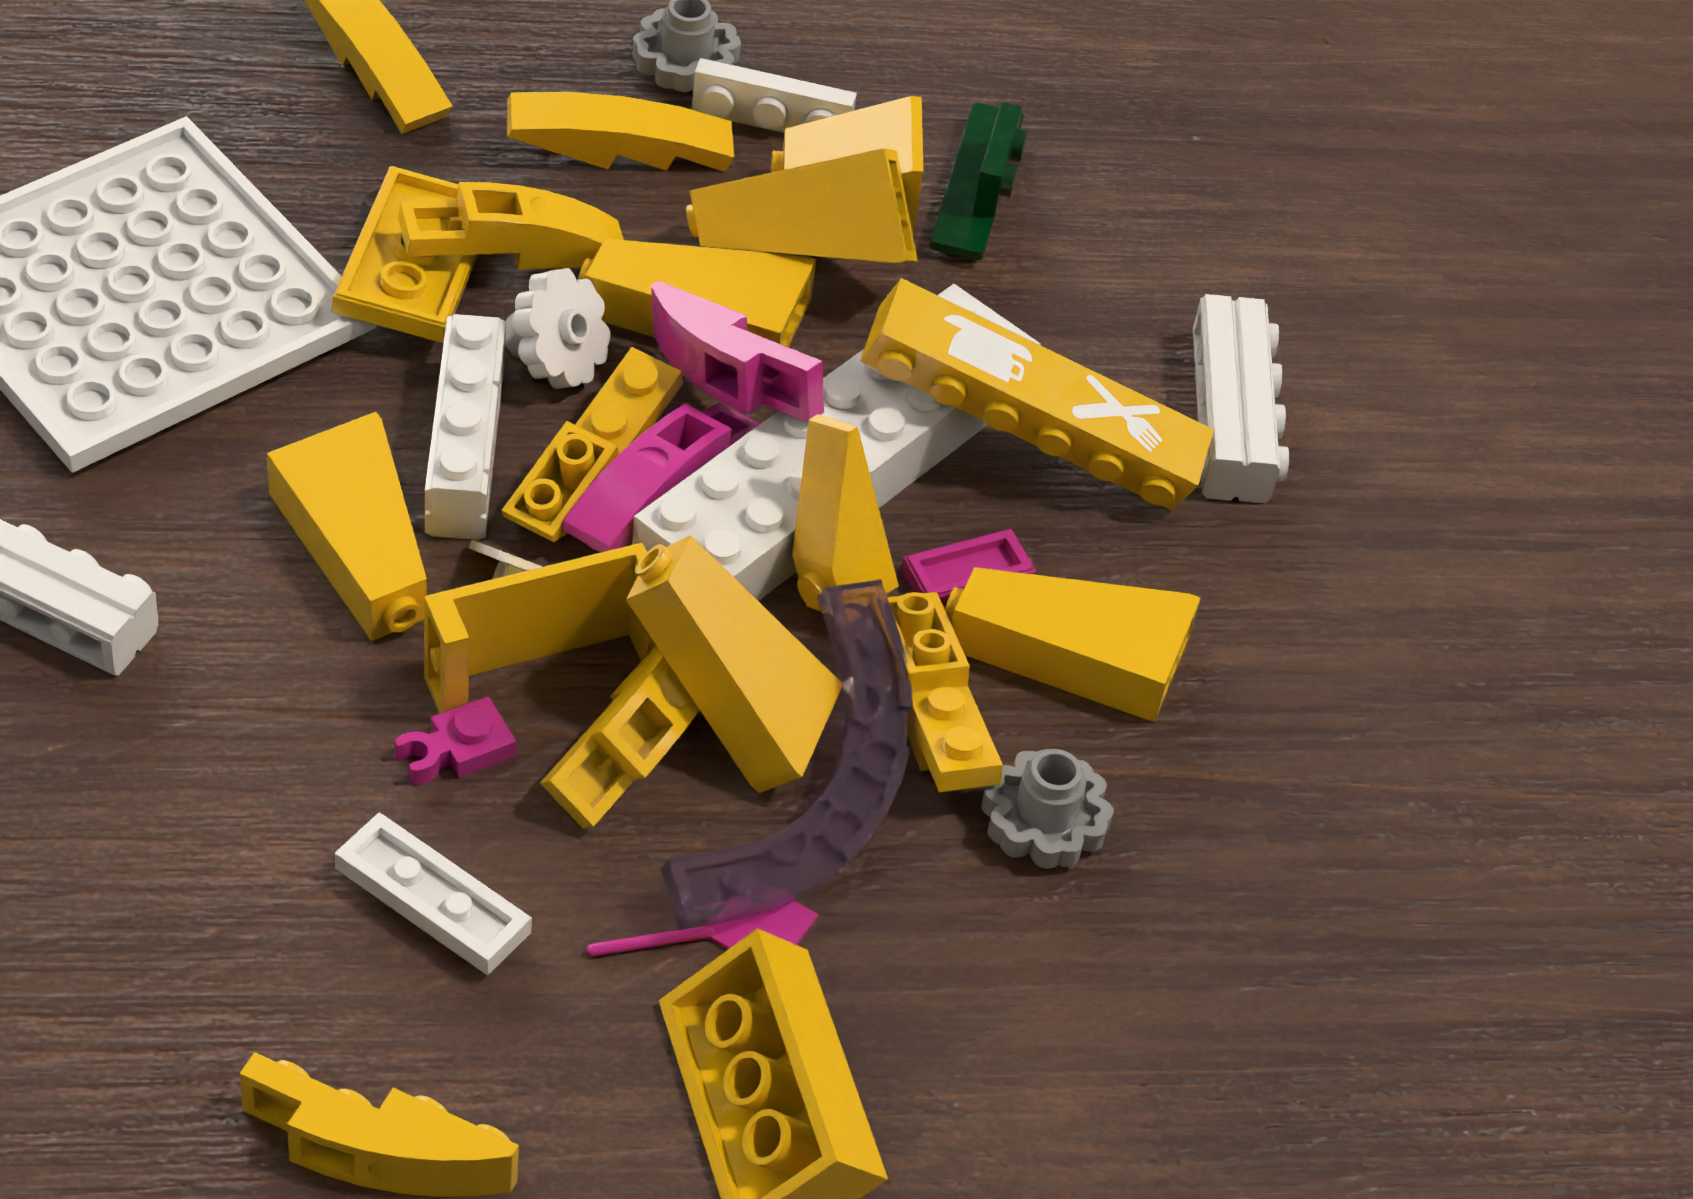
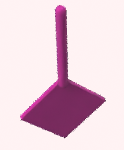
[586,876,818,957]

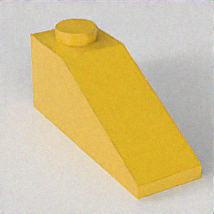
[792,414,899,621]

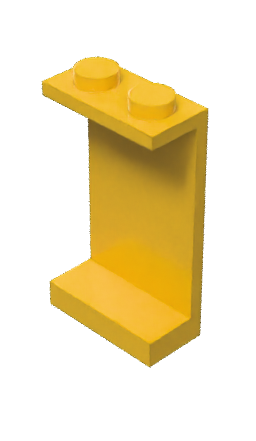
[424,543,656,714]

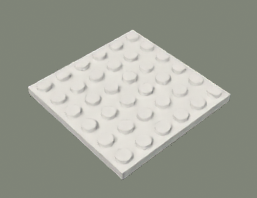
[0,116,376,473]

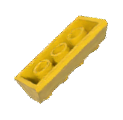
[658,928,888,1199]

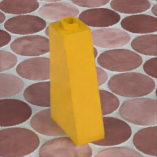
[686,148,918,264]
[578,239,816,348]
[267,412,427,641]
[626,535,843,793]
[945,567,1201,723]

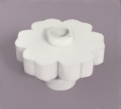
[505,268,610,389]

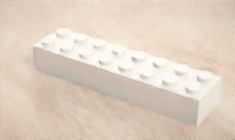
[632,284,1041,601]

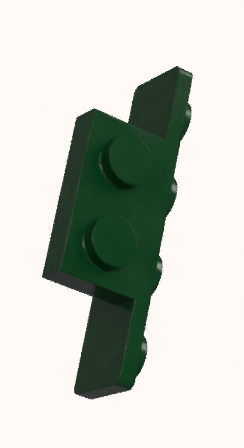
[930,102,1028,260]

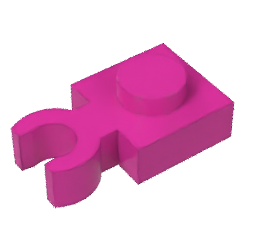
[394,696,517,786]

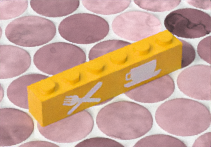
[860,278,1214,511]

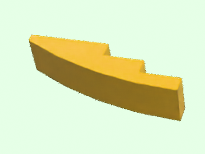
[304,0,453,134]
[507,92,734,172]

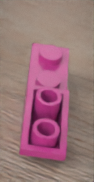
[651,281,824,422]
[562,402,760,553]

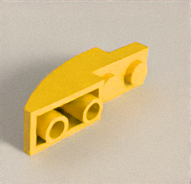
[398,182,624,270]
[501,347,683,542]
[877,592,1003,792]
[540,645,699,829]
[240,1052,519,1197]

